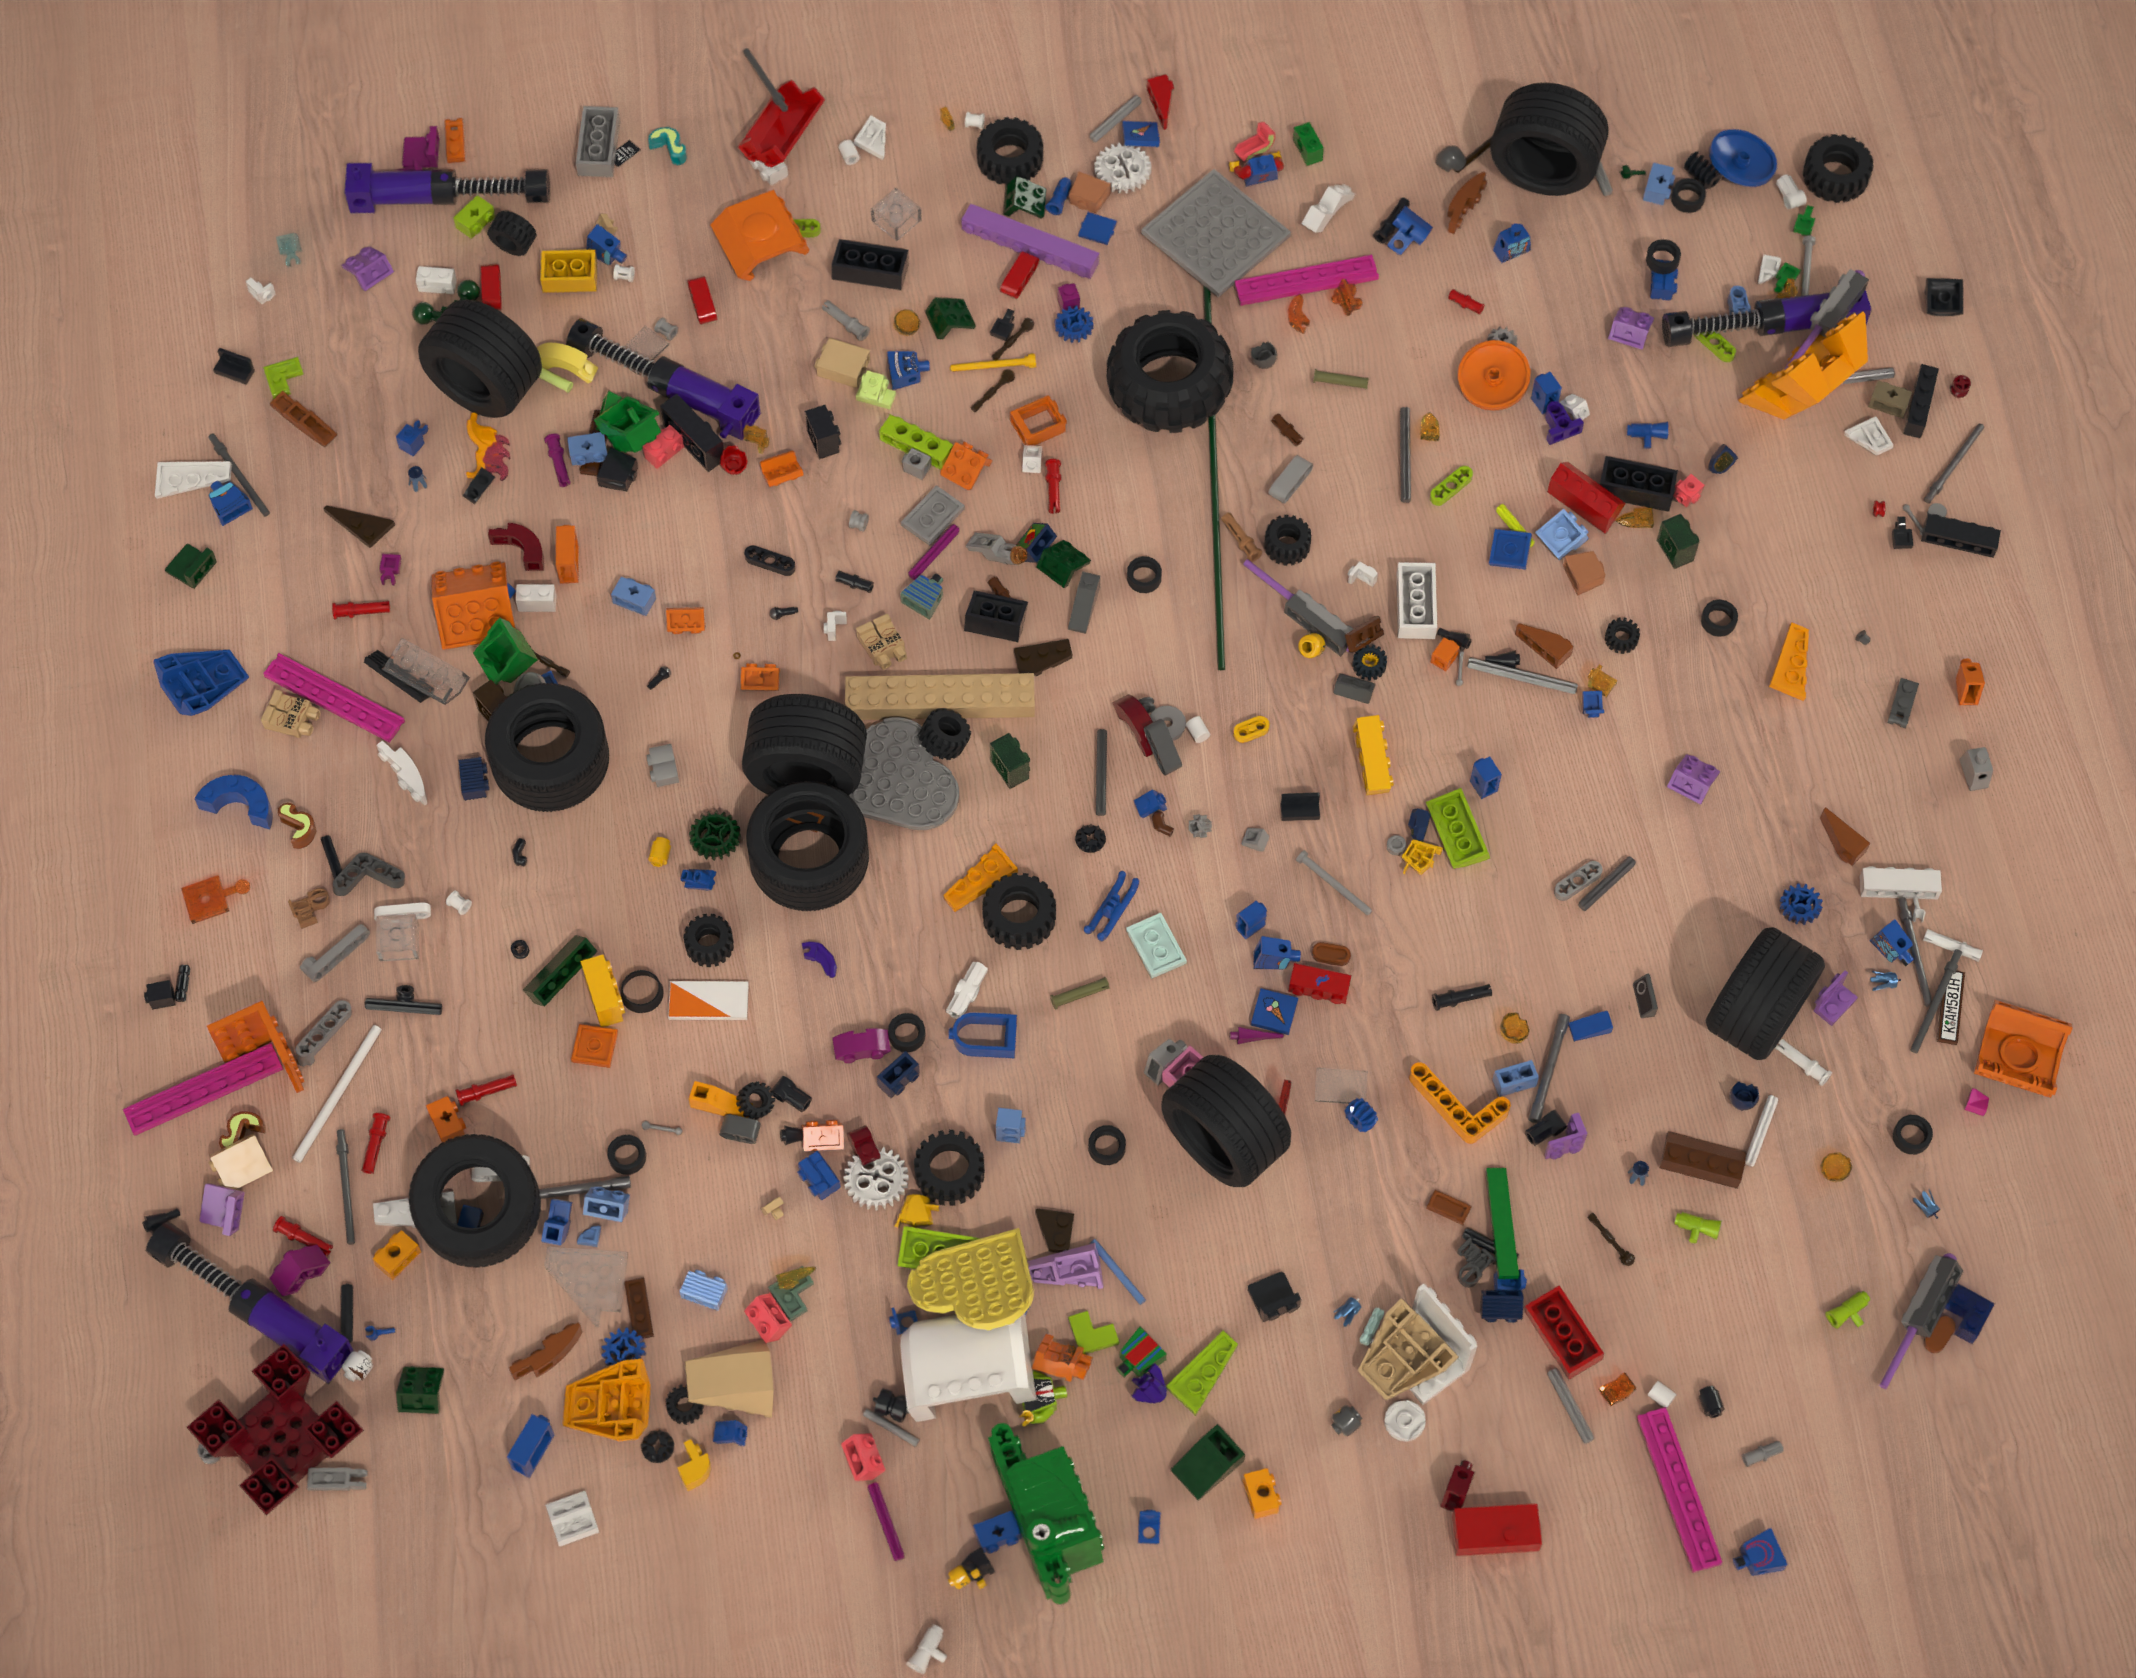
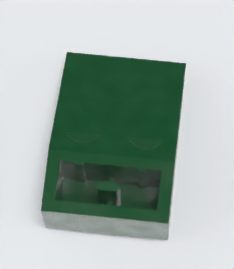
[1170,1424,1245,1501]

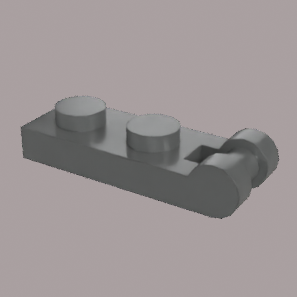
[1887,678,1919,729]

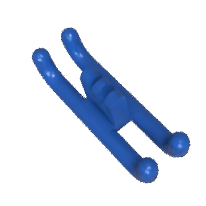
[1084,871,1139,942]

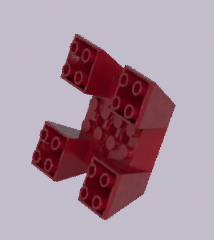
[186,1344,364,1516]

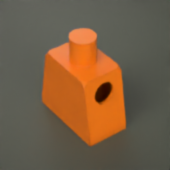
[1956,658,1985,705]

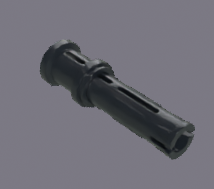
[1373,197,1410,244]
[1432,984,1492,1011]

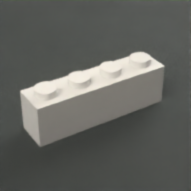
[1859,866,1942,900]

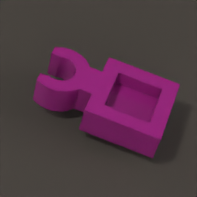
[380,554,402,586]

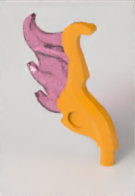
[466,412,511,481]

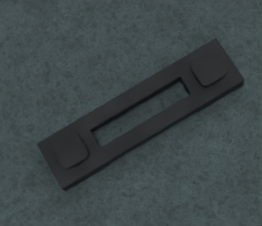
[364,650,434,703]

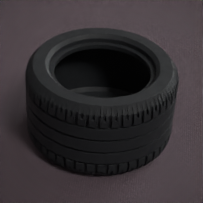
[1490,82,1609,196]
[418,300,542,418]
[485,683,609,812]
[742,694,867,795]
[746,781,869,911]
[1706,927,1825,1060]
[1161,1055,1291,1187]
[409,1134,541,1268]

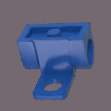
[1387,206,1433,255]

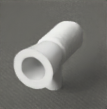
[906,1624,947,1674]

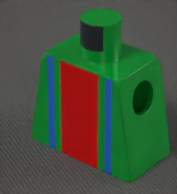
[1116,1327,1167,1377]

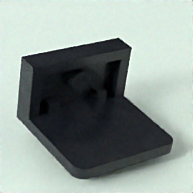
[1248,1272,1301,1322]

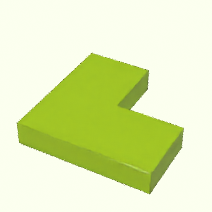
[263,357,304,399]
[1068,1311,1119,1355]

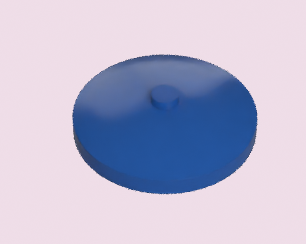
[1709,129,1777,187]

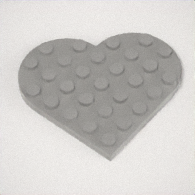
[849,717,959,830]

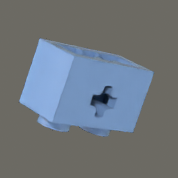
[1643,162,1675,205]
[567,432,608,466]
[611,577,656,616]
[1492,1060,1539,1097]

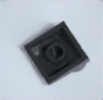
[1924,278,1963,316]

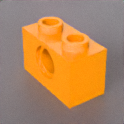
[372,1230,421,1281]
[1243,1468,1282,1519]

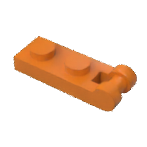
[445,118,465,163]

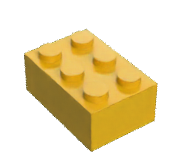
[541,250,597,293]
[581,954,625,1027]

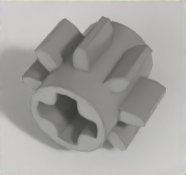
[1189,814,1212,838]

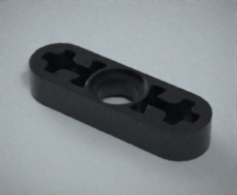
[744,545,796,576]

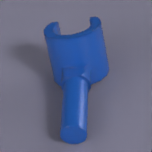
[365,1326,395,1341]

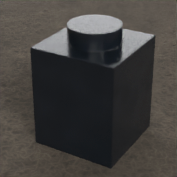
[144,980,176,1010]

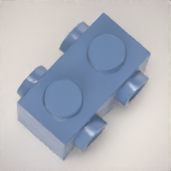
[583,1186,630,1222]

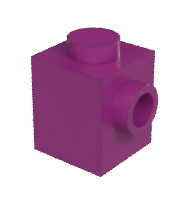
[1057,283,1080,311]

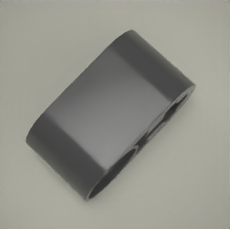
[719,1114,761,1144]

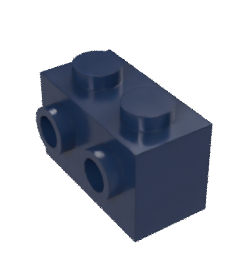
[877,1051,920,1098]

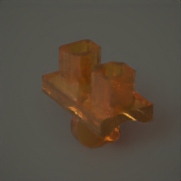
[1331,279,1363,316]

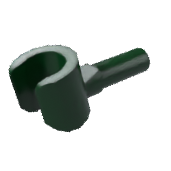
[1620,165,1646,179]

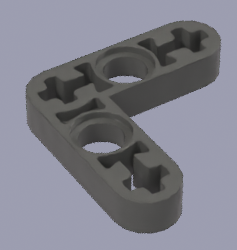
[333,853,405,896]

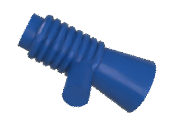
[1046,177,1072,215]
[1627,421,1668,449]

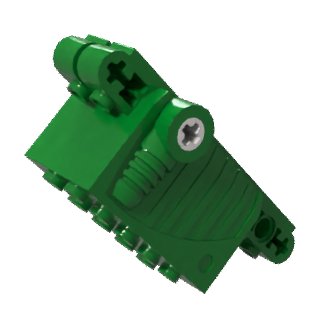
[988,1423,1105,1605]

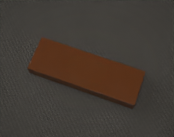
[624,1278,654,1339]

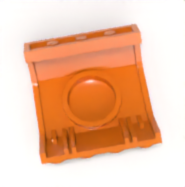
[710,190,810,281]
[1974,1000,2073,1098]

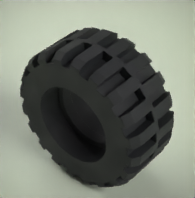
[977,117,1043,185]
[1803,134,1874,203]
[982,873,1056,950]

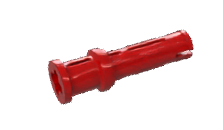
[1045,459,1062,514]
[332,601,390,620]
[455,1074,517,1107]
[361,1113,391,1174]
[273,1216,333,1257]

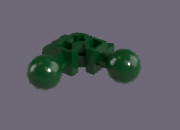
[412,280,480,325]

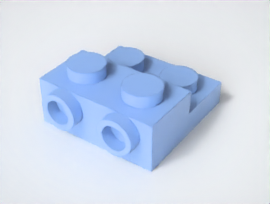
[1535,509,1589,560]

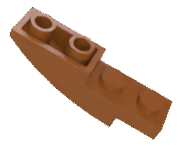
[1447,172,1488,234]
[508,1322,582,1381]

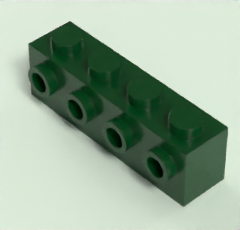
[523,935,597,1007]

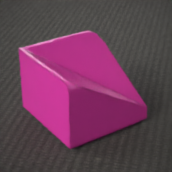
[1964,1088,1989,1116]

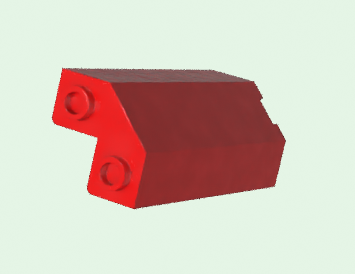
[738,80,825,168]

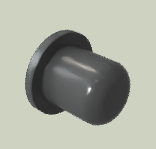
[1855,630,1871,645]

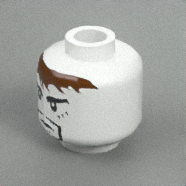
[342,1350,373,1382]

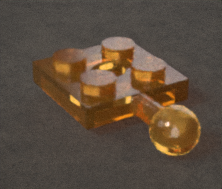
[181,875,250,924]

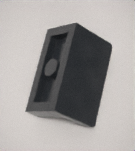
[213,348,255,385]
[1280,792,1320,821]

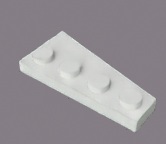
[155,461,232,499]
[373,1191,457,1228]

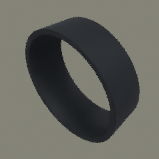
[621,970,664,1013]

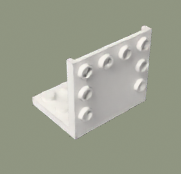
[1371,1284,1477,1405]

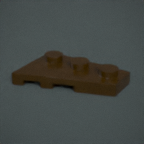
[1014,639,1073,676]

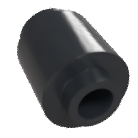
[1699,1386,1725,1418]

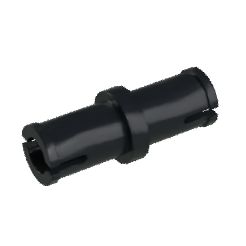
[835,570,874,593]

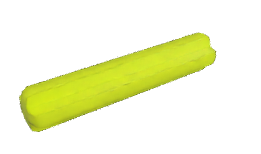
[1496,504,1535,548]

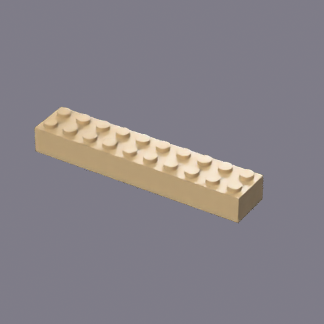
[845,673,1035,720]

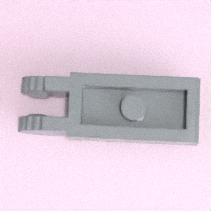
[307,1468,368,1491]

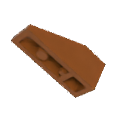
[1515,623,1574,669]
[1820,807,1870,866]

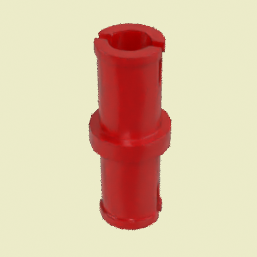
[1448,289,1485,315]

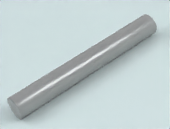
[863,1409,920,1447]

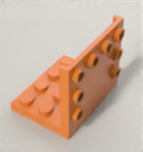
[431,561,516,650]
[207,1001,305,1093]

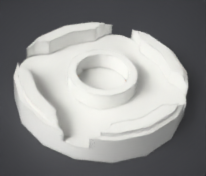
[1384,1400,1426,1442]

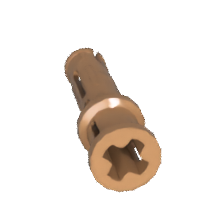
[1221,512,1263,562]

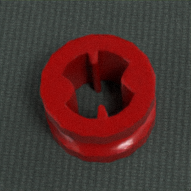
[1873,500,1886,517]

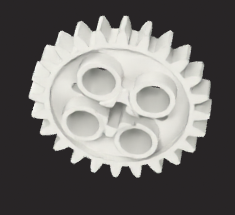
[1095,142,1151,194]
[844,1146,909,1210]

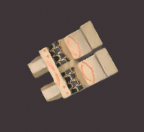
[856,613,907,670]
[261,689,321,738]

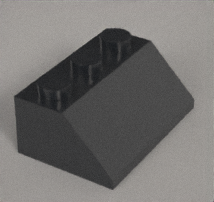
[964,591,1028,642]

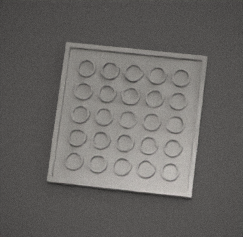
[1141,169,1291,297]

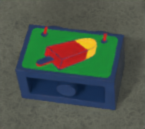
[1016,523,1057,563]

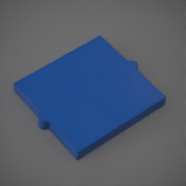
[1078,212,1117,245]

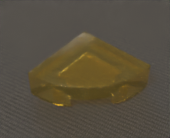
[940,106,955,131]

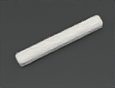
[1745,1095,1778,1167]

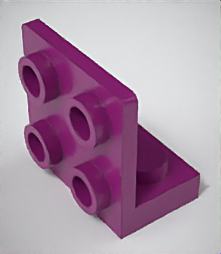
[402,126,440,168]

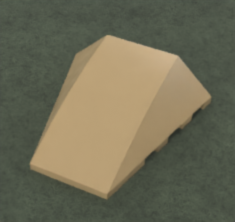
[685,1339,774,1418]

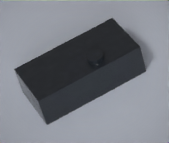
[831,239,909,290]
[660,394,724,472]
[1599,456,1678,512]

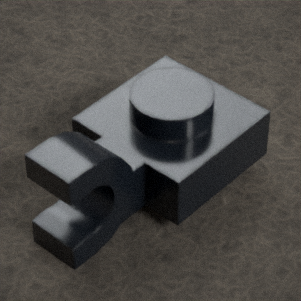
[990,309,1015,341]
[1892,517,1914,549]

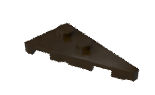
[323,505,395,548]

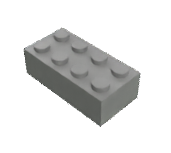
[576,106,620,177]

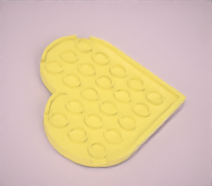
[907,1228,1034,1330]

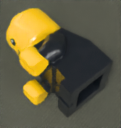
[948,1547,995,1589]

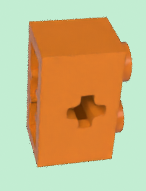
[426,1096,466,1142]

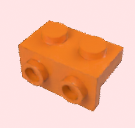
[760,450,804,487]

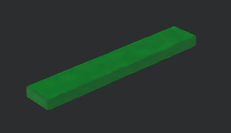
[1485,1168,1519,1279]

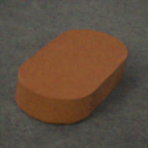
[1312,942,1351,966]
[1924,1316,1956,1353]

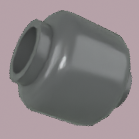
[1331,1405,1363,1436]

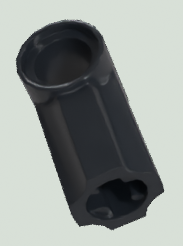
[770,1076,812,1112]
[1525,1110,1568,1146]

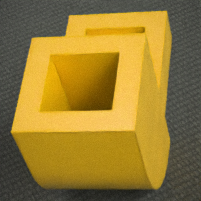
[677,1439,711,1491]

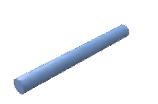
[1090,1239,1146,1305]

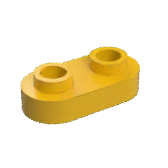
[1233,716,1270,743]

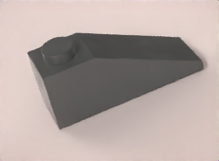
[1068,572,1101,634]

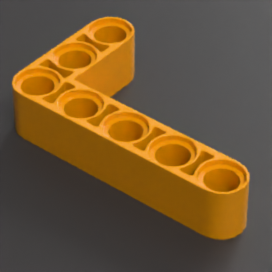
[1409,1062,1511,1144]

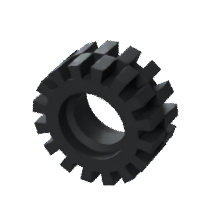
[1605,618,1640,654]
[736,1081,775,1120]
[666,1384,704,1425]

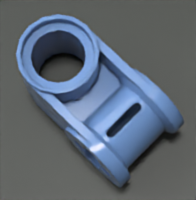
[1727,285,1751,315]

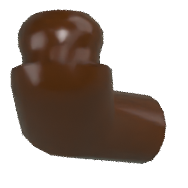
[1152,811,1174,837]

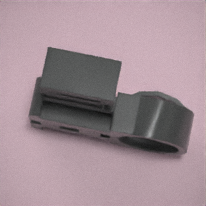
[1457,1238,1496,1288]

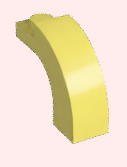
[537,343,598,384]

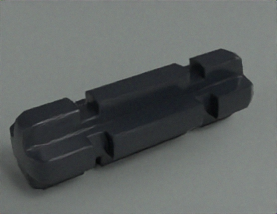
[175,965,190,1002]

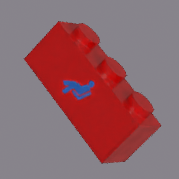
[1288,963,1352,1004]

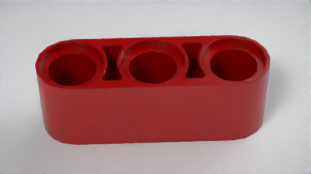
[1000,251,1040,299]
[481,264,502,310]
[687,276,717,324]

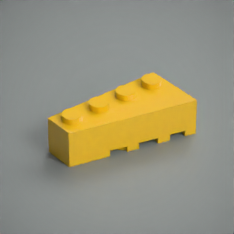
[1352,715,1394,795]

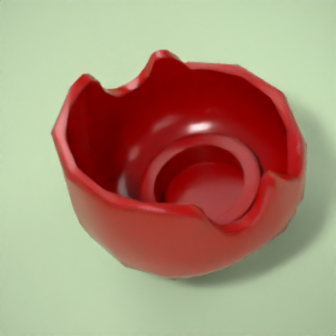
[720,445,748,475]

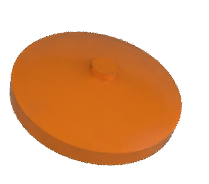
[1458,340,1531,411]

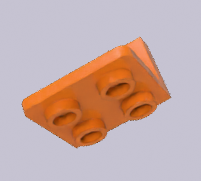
[940,441,993,490]

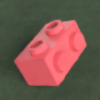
[643,425,684,469]
[744,1293,792,1343]
[841,1433,886,1481]

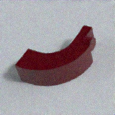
[488,523,544,571]
[1112,694,1153,757]

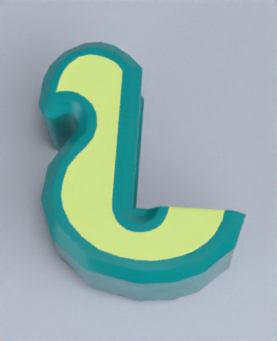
[648,127,687,165]

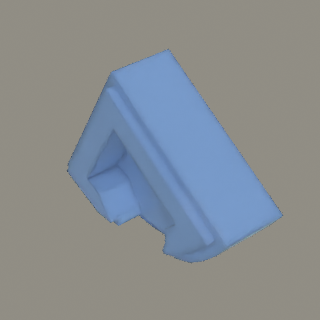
[577,1226,601,1247]

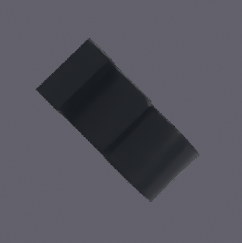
[463,468,495,505]

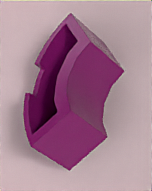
[832,1028,891,1063]

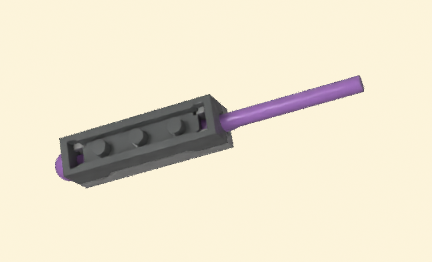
[1784,269,1869,370]
[1243,559,1354,657]
[1879,1253,1964,1389]

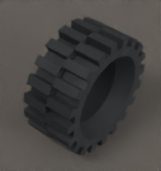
[914,1130,985,1206]

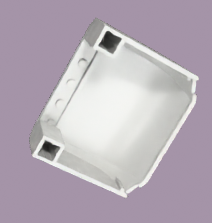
[900,1313,1037,1422]

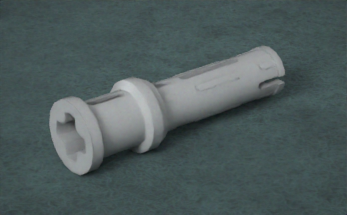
[822,300,870,341]

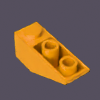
[688,1081,753,1118]

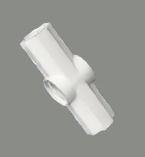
[946,962,988,1019]

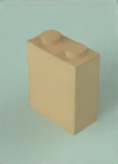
[815,338,870,389]
[208,1133,273,1190]

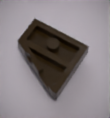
[1035,1209,1074,1253]

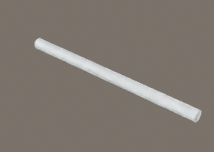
[292,1025,382,1163]

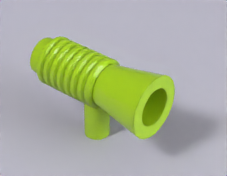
[1674,1212,1722,1244]
[1825,1291,1870,1329]

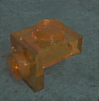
[1599,1373,1636,1406]

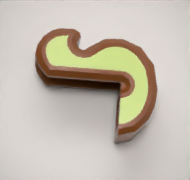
[278,803,317,849]
[219,1111,266,1149]

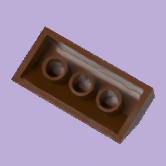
[1659,1131,1746,1189]

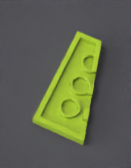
[1166,1331,1238,1416]

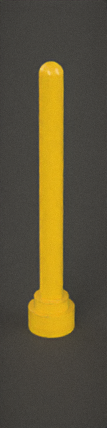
[950,353,1036,372]

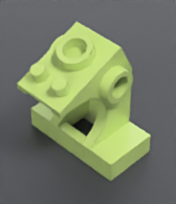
[856,371,896,409]

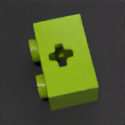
[453,195,495,239]

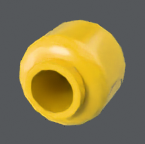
[1298,633,1326,658]

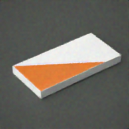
[668,981,749,1020]

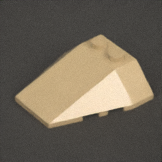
[1358,1298,1459,1400]

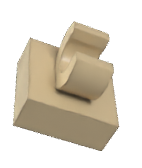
[594,214,618,234]
[761,1196,784,1220]

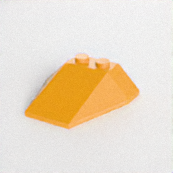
[563,1359,651,1441]

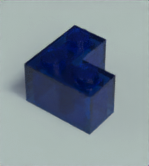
[1945,1284,1995,1345]

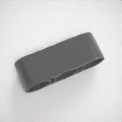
[1144,719,1182,775]

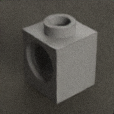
[902,448,931,480]

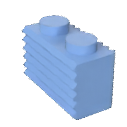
[680,1270,728,1311]

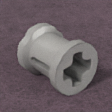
[654,318,678,341]

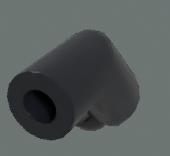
[512,838,527,867]

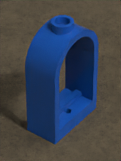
[949,1013,1017,1059]

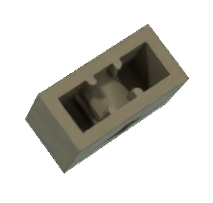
[1868,381,1912,418]

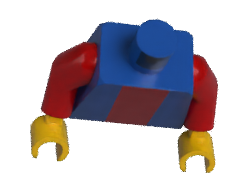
[1229,150,1284,187]

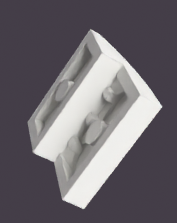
[546,1491,599,1547]

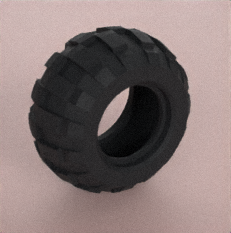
[1106,310,1234,433]

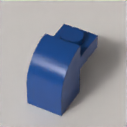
[541,1198,572,1246]

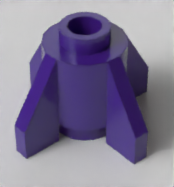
[1131,1363,1167,1403]

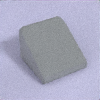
[1241,828,1269,852]

